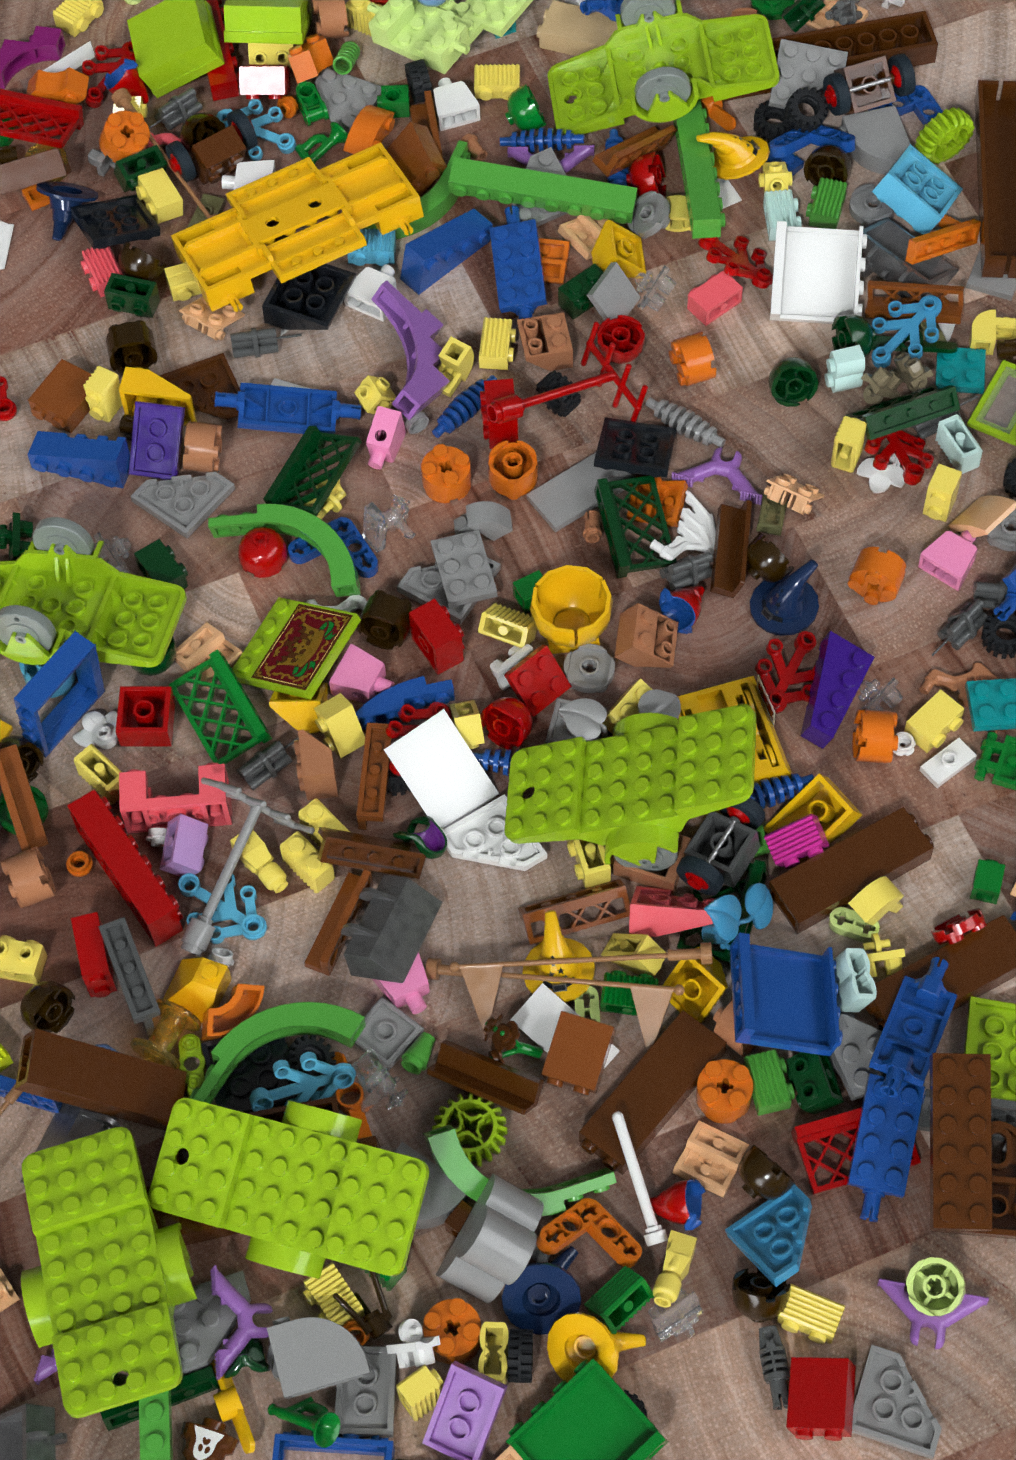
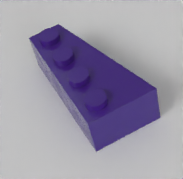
[800,631,875,749]

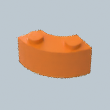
[287,34,333,84]
[26,67,89,105]
[343,105,395,154]
[201,984,265,1041]

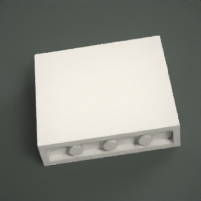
[770,221,867,324]

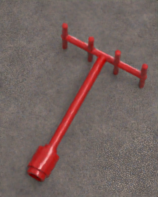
[487,322,648,424]

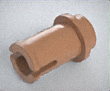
[461,133,488,161]
[583,510,602,543]

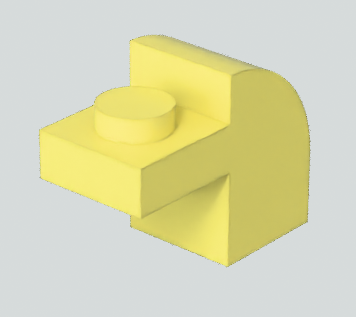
[969,310,1016,355]
[438,336,474,398]
[848,876,904,925]

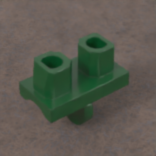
[781,0,826,33]
[0,512,33,561]

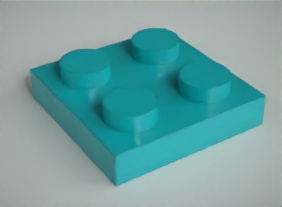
[935,347,986,394]
[965,678,1016,732]

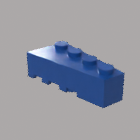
[400,209,493,295]
[27,431,130,488]

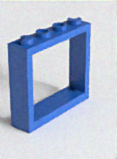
[14,631,105,758]
[272,1430,395,1460]

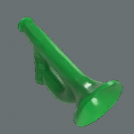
[295,122,348,164]
[268,1396,340,1448]

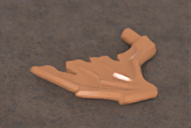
[919,662,998,734]

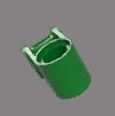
[296,81,329,127]

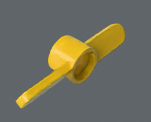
[211,1352,255,1454]

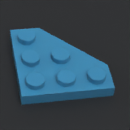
[725,1184,812,1287]

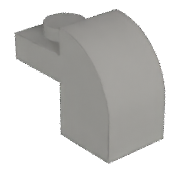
[454,501,513,541]

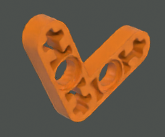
[536,1198,642,1268]

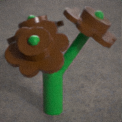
[483,1013,543,1064]

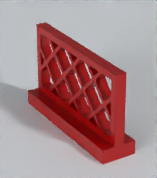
[0,89,84,149]
[791,1108,921,1195]

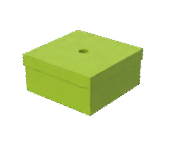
[127,0,225,98]
[224,0,312,44]

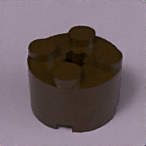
[106,320,158,374]
[357,590,412,650]

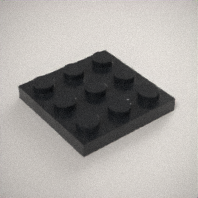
[71,195,160,249]
[594,417,677,478]
[201,1037,299,1113]

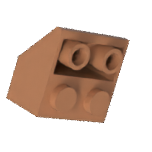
[517,312,573,371]
[614,603,678,668]
[294,730,338,800]

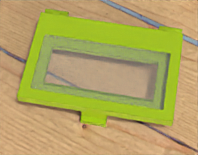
[967,360,1016,446]

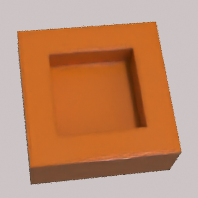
[21,184,50,211]

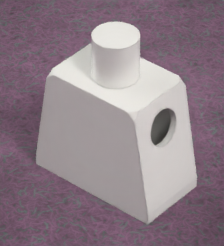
[433,77,480,132]
[222,160,276,190]
[344,264,397,322]

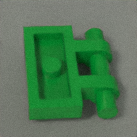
[974,732,1016,791]

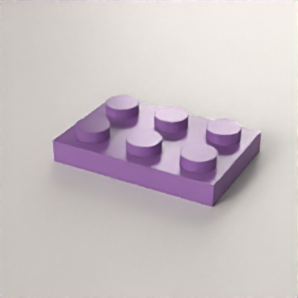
[422,1361,508,1460]

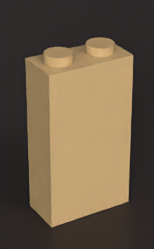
[536,0,618,56]

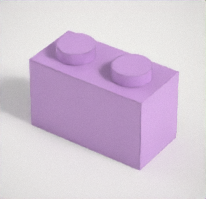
[160,814,208,877]

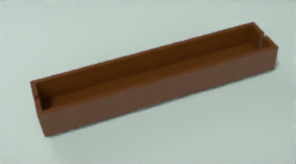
[974,80,1016,278]

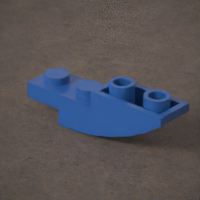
[355,676,455,730]

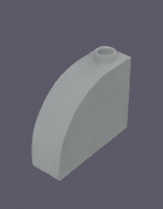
[838,106,910,175]
[394,1142,471,1229]
[267,1317,372,1399]

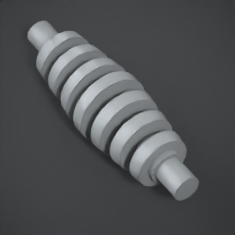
[646,397,726,447]

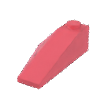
[629,886,741,937]

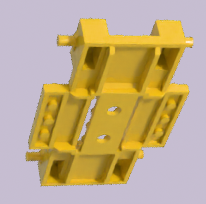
[171,142,424,312]

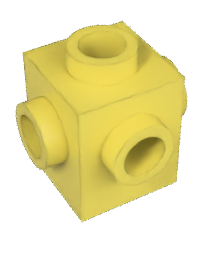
[758,161,792,192]
[354,375,396,414]

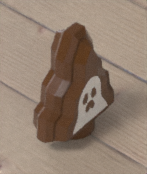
[180,1417,239,1460]

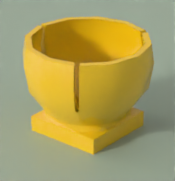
[530,565,613,654]

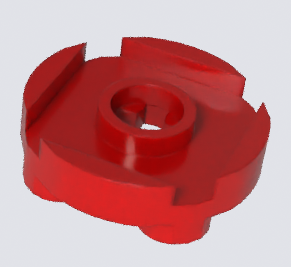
[931,908,987,945]

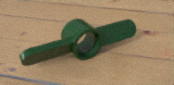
[871,331,958,353]

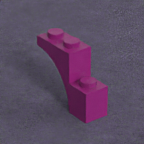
[0,26,66,89]

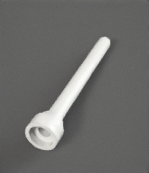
[612,1111,668,1247]

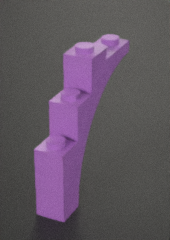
[371,280,450,421]

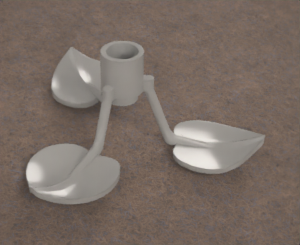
[558,689,681,741]

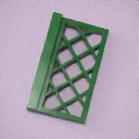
[168,649,273,764]

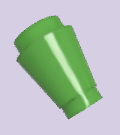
[401,1032,436,1075]

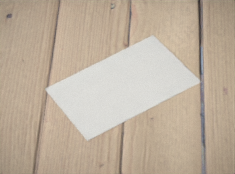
[384,709,499,830]

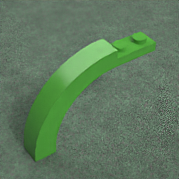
[362,140,471,240]
[208,504,361,597]
[189,1002,366,1104]
[423,1125,617,1216]

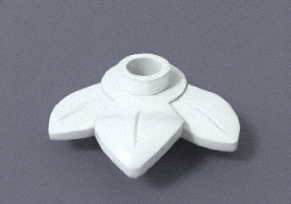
[857,453,905,494]
[73,710,118,749]

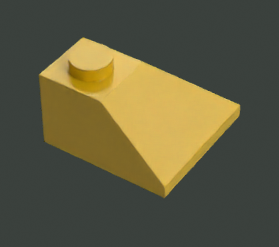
[591,219,646,278]
[269,683,328,733]
[662,947,728,1024]
[160,957,232,1023]

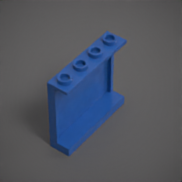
[730,932,843,1056]

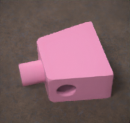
[366,406,406,469]
[918,530,978,591]
[329,644,395,703]
[372,952,430,1014]

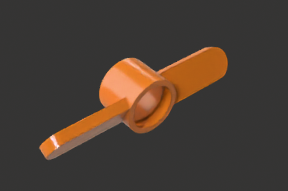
[701,96,736,131]
[333,1052,372,1139]

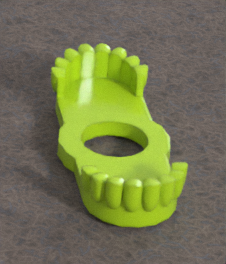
[178,1034,206,1097]

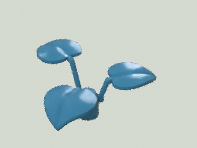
[702,883,773,950]

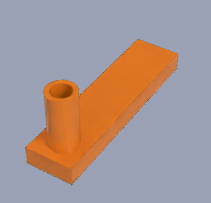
[905,215,981,265]

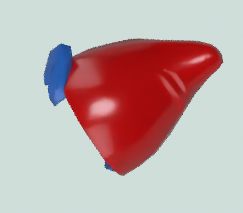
[104,59,149,104]
[659,586,705,634]
[650,1178,706,1231]

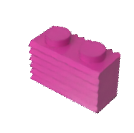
[764,814,829,869]

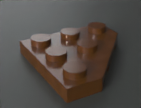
[159,353,240,420]

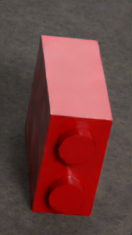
[71,912,117,998]
[786,1357,856,1441]

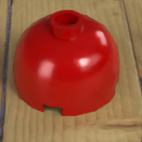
[626,152,667,197]
[597,315,645,364]
[238,527,288,578]
[480,697,533,749]

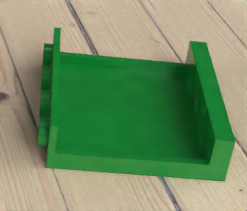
[506,1359,669,1460]

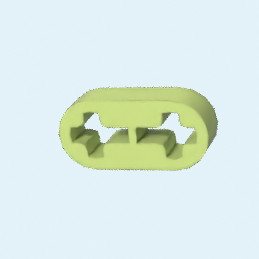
[829,907,880,943]
[574,986,600,1022]

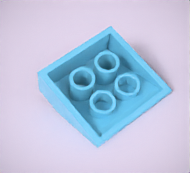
[872,144,963,235]

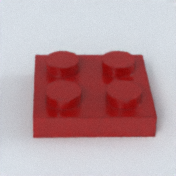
[504,645,572,717]

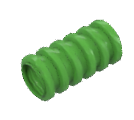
[332,41,360,75]

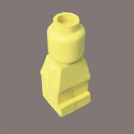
[230,830,288,893]
[652,1230,697,1308]

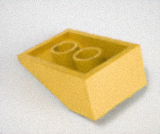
[119,367,197,426]
[763,773,862,866]

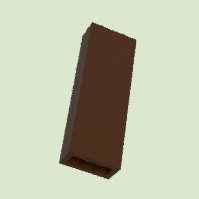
[768,807,934,934]
[865,915,1016,1031]
[579,1010,727,1175]
[15,1028,188,1131]

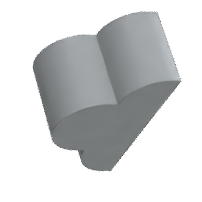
[436,1174,544,1303]

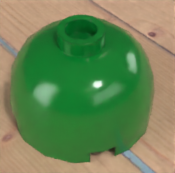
[505,84,547,132]

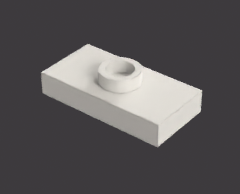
[919,738,977,788]

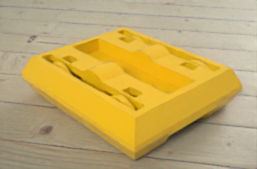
[677,676,792,787]

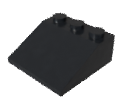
[262,264,356,330]

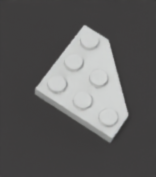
[442,794,547,871]

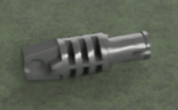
[759,1325,790,1410]

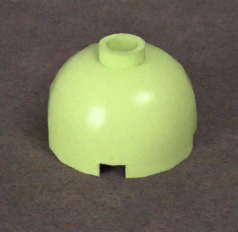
[906,1257,965,1316]

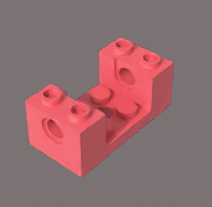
[119,763,232,834]

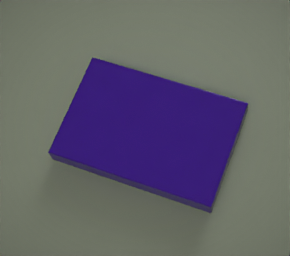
[128,401,185,480]

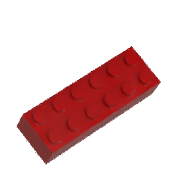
[67,789,183,947]

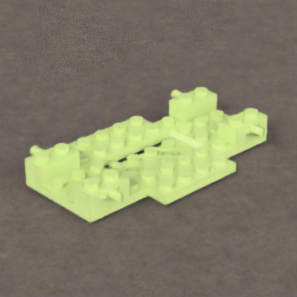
[367,0,533,74]

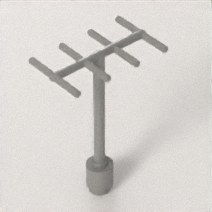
[181,777,315,957]

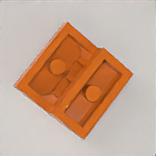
[539,238,570,284]
[627,475,688,527]

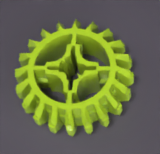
[915,107,975,165]
[432,1093,508,1167]

